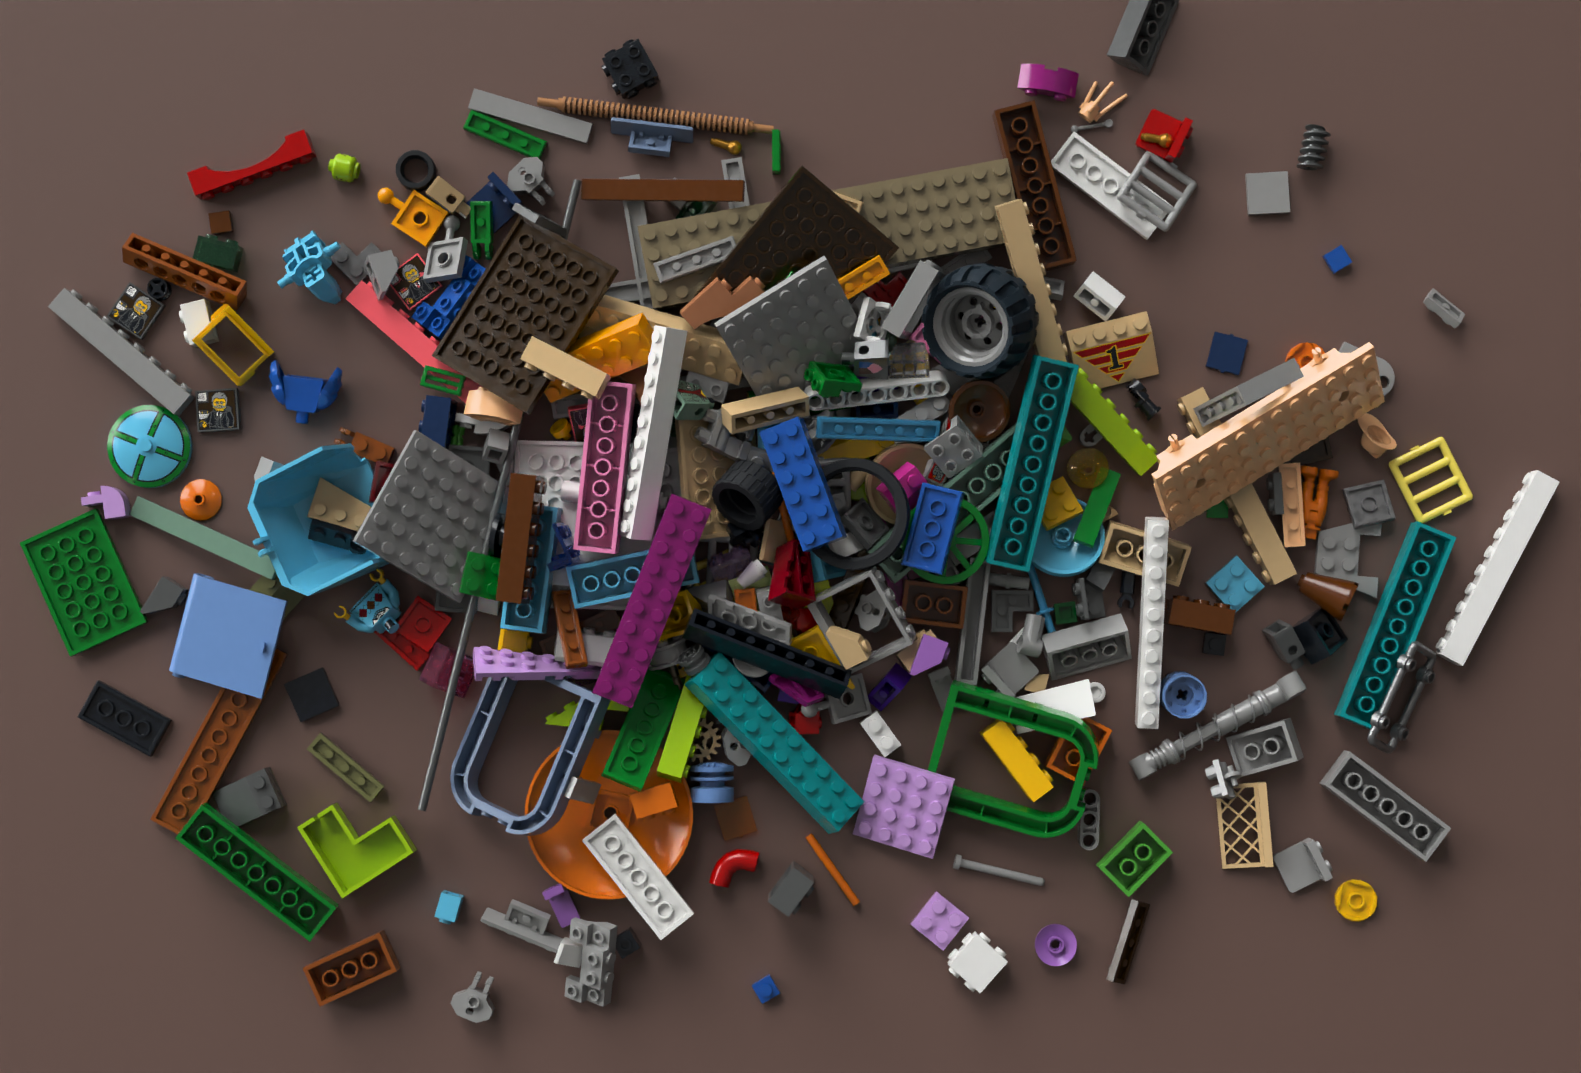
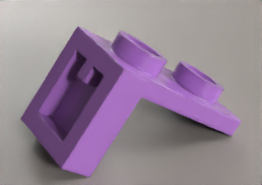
[542,883,580,928]

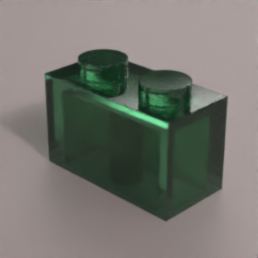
[193,234,244,273]

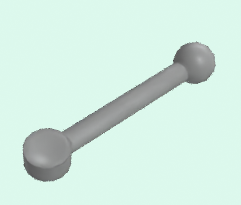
[1071,119,1113,133]

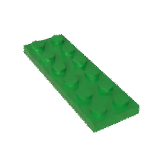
[601,668,685,792]

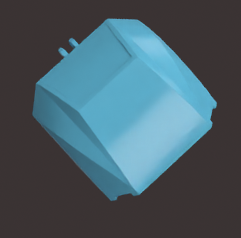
[247,443,389,596]

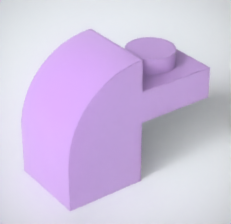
[81,486,132,520]

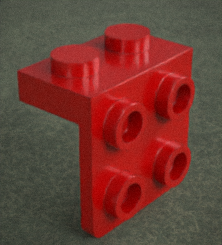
[1135,109,1194,163]

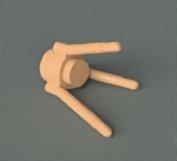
[1079,81,1128,123]

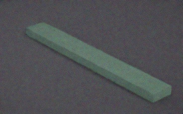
[129,496,277,580]

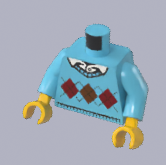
[334,568,401,634]

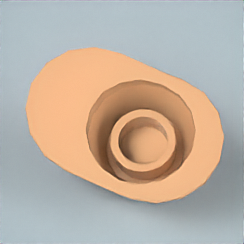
[1357,413,1397,458]

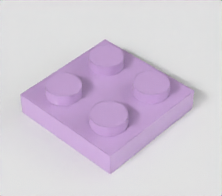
[910,891,969,951]

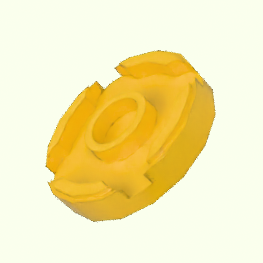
[1334,879,1377,922]

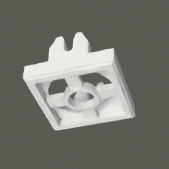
[853,297,892,341]

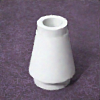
[736,559,768,589]

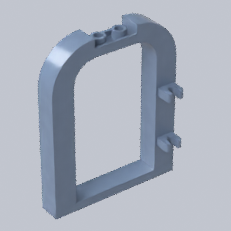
[450,676,611,836]

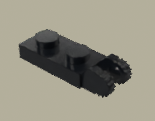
[308,519,366,555]

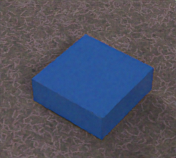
[1322,245,1352,274]

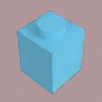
[434,890,464,924]

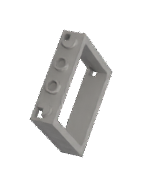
[881,259,946,340]
[1193,358,1304,427]
[807,566,916,674]

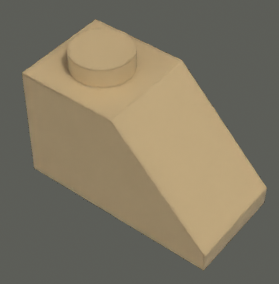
[825,625,872,670]

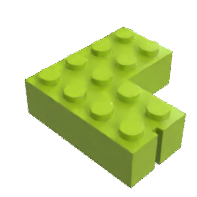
[297,803,417,898]

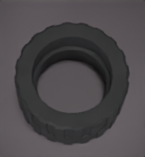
[712,460,783,531]

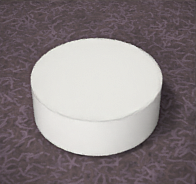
[1090,682,1106,703]

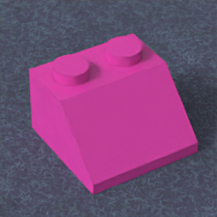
[876,462,928,514]

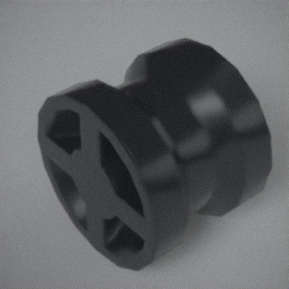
[147,278,172,301]

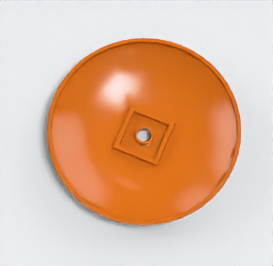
[525,730,693,899]

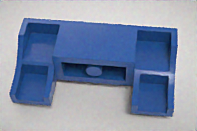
[411,255,486,340]

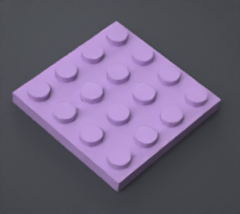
[853,755,955,859]

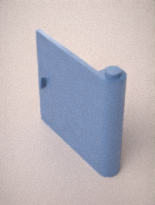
[169,573,288,699]

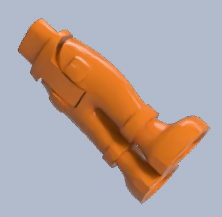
[1300,466,1339,540]

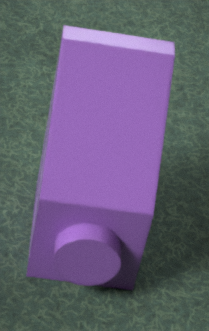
[909,634,950,675]

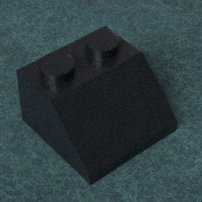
[1292,607,1348,665]

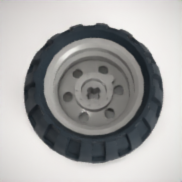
[922,263,1039,379]

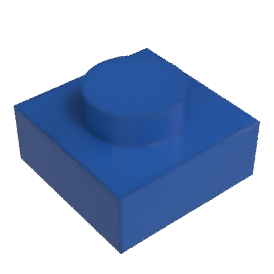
[752,974,780,1004]

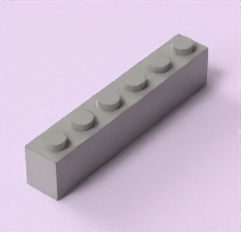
[954,558,991,685]

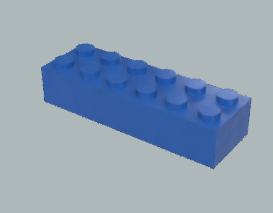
[759,416,847,552]

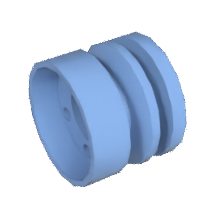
[1160,671,1207,719]
[690,762,734,803]

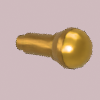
[1140,133,1173,148]
[710,138,742,155]

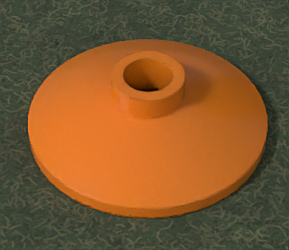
[180,479,222,521]

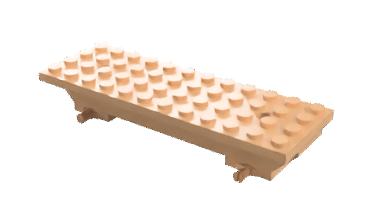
[1151,342,1385,531]

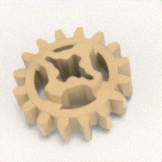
[692,718,721,763]

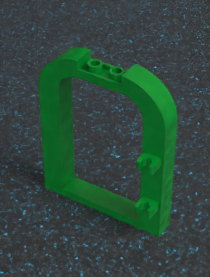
[928,680,1099,838]

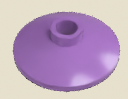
[1035,924,1077,966]

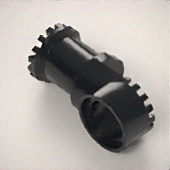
[1126,378,1161,421]

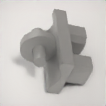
[1205,759,1242,799]

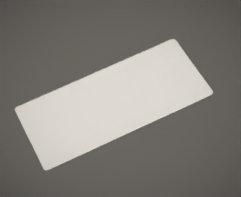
[1015,679,1096,734]

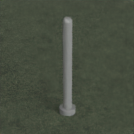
[953,854,1045,886]

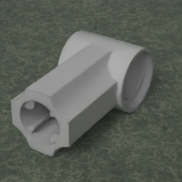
[1016,614,1045,658]

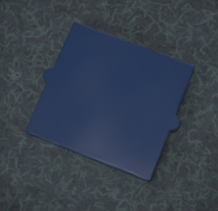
[1205,332,1248,375]

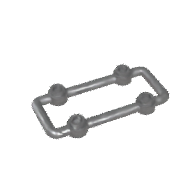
[1367,641,1436,754]

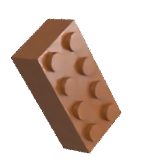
[303,930,401,1007]

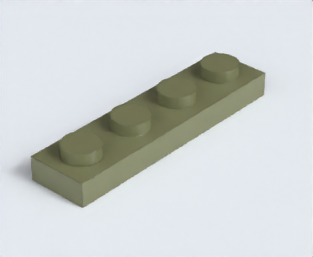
[307,732,385,803]

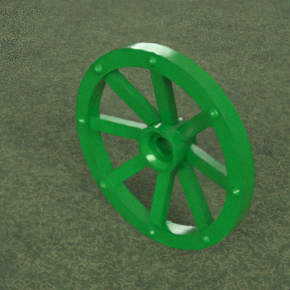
[901,499,989,584]

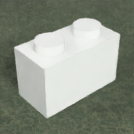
[1073,271,1125,321]
[179,299,219,347]
[859,710,901,757]

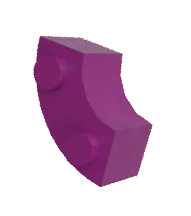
[1017,64,1079,101]

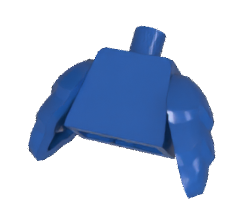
[269,360,342,424]

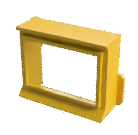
[192,304,274,386]

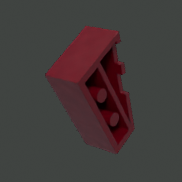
[768,539,816,610]

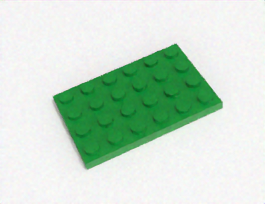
[20,508,148,657]

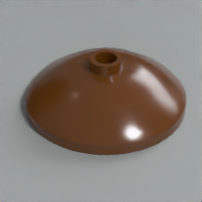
[948,380,1010,442]

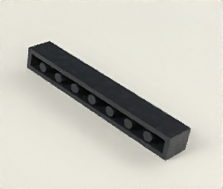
[682,608,852,699]

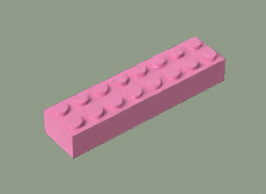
[573,382,636,554]

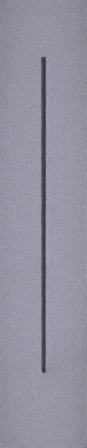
[418,179,582,811]

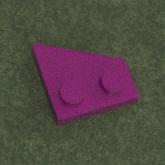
[768,674,825,707]

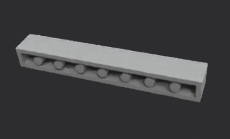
[48,288,195,416]

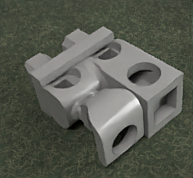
[694,408,755,461]

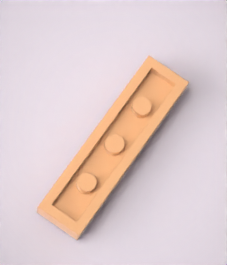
[1279,463,1306,547]

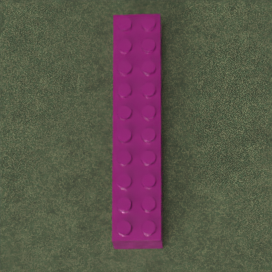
[592,493,712,708]

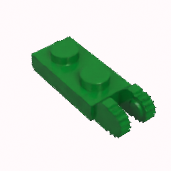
[470,201,493,260]

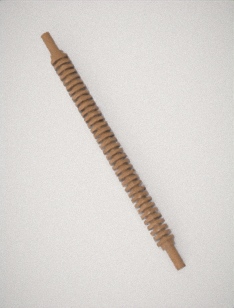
[537,96,774,135]

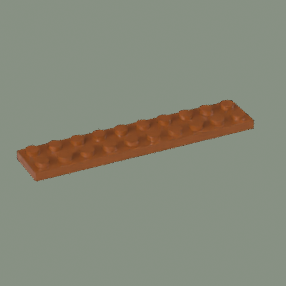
[150,648,288,834]

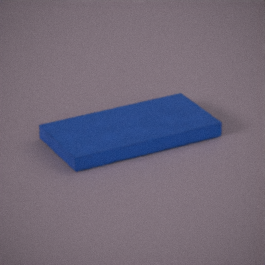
[901,482,964,575]

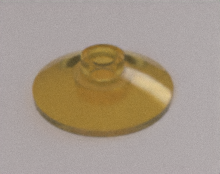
[1067,448,1109,488]

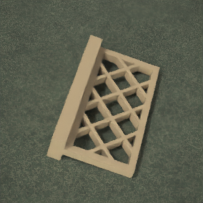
[1216,781,1274,869]

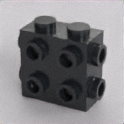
[601,39,659,99]

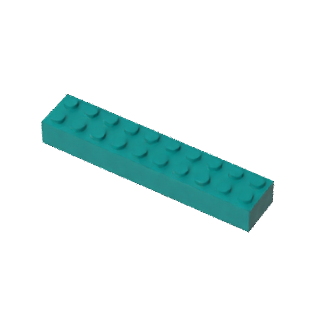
[984,355,1079,572]
[1334,521,1457,730]
[684,652,864,834]

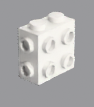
[947,931,1008,993]

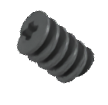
[1296,124,1331,170]

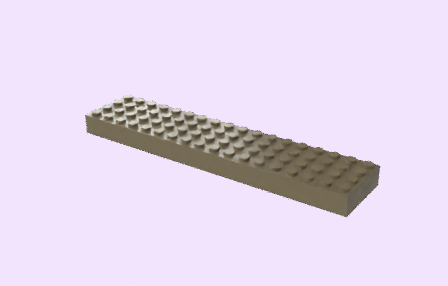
[637,158,1016,311]

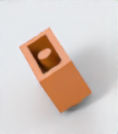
[630,781,678,821]

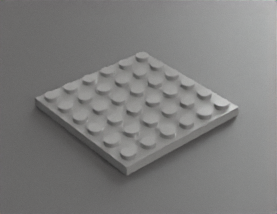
[714,256,860,396]
[353,430,509,603]

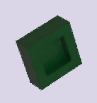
[1053,601,1077,625]

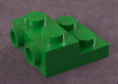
[804,361,863,398]

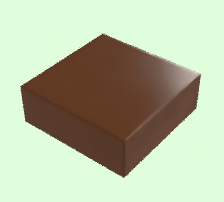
[208,210,233,235]

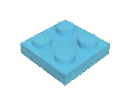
[1205,555,1265,613]

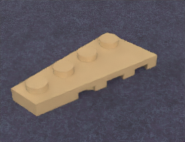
[307,477,371,532]

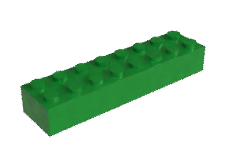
[175,803,339,942]

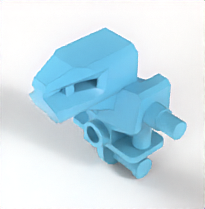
[277,230,342,304]

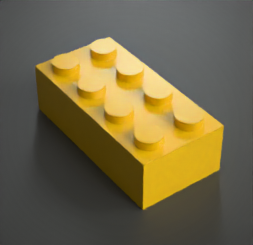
[979,719,1054,802]

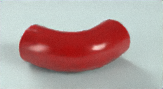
[709,849,760,888]

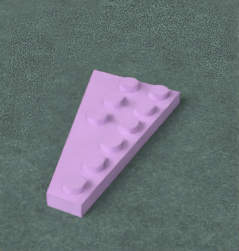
[473,646,600,681]

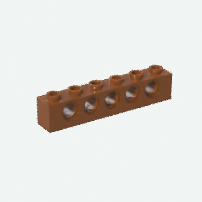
[122,233,247,311]

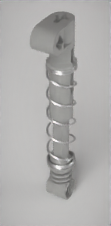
[1129,671,1307,781]

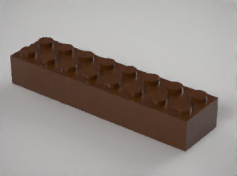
[992,100,1077,271]

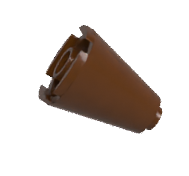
[1297,572,1359,621]

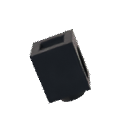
[616,927,642,959]

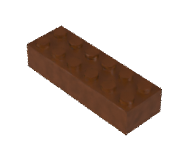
[496,473,547,604]

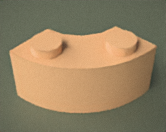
[463,387,523,426]

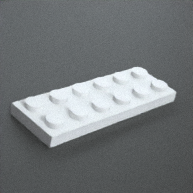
[1051,132,1173,240]
[582,813,694,940]

